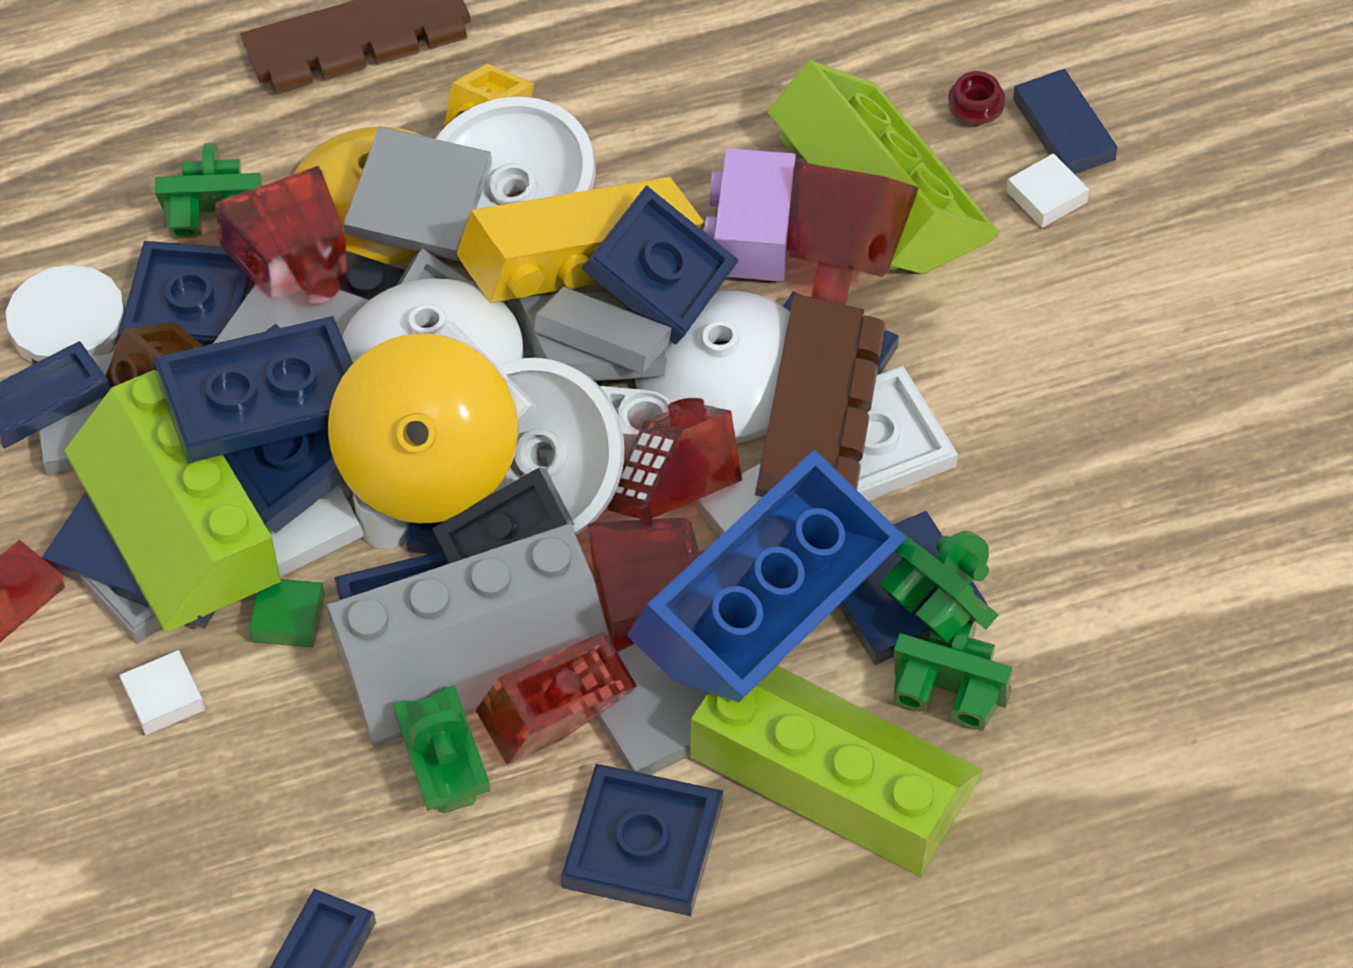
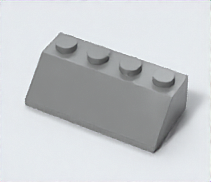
[327,523,614,747]

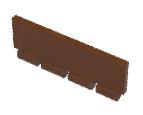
[240,0,471,94]
[754,293,885,497]

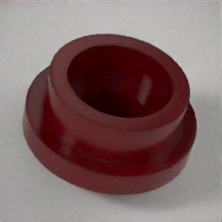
[948,71,1005,125]

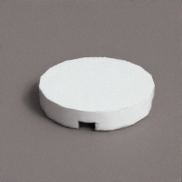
[6,264,125,363]

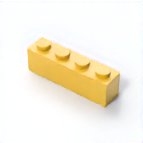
[456,177,705,303]

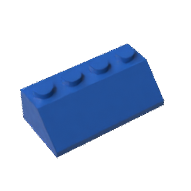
[627,450,907,702]

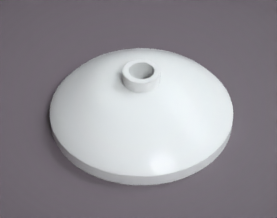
[436,97,596,209]
[342,279,523,365]
[635,290,790,445]
[492,358,624,535]

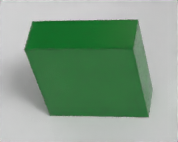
[249,579,325,648]

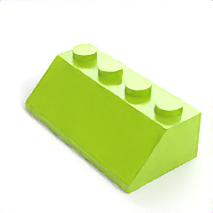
[767,60,1000,274]
[64,370,281,633]
[690,665,983,877]

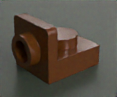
[106,322,203,387]

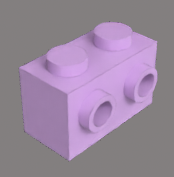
[704,148,796,281]

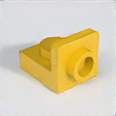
[444,64,534,128]

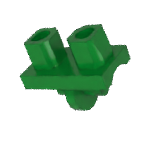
[155,143,268,239]
[879,531,999,643]
[894,618,1012,731]
[392,685,490,813]

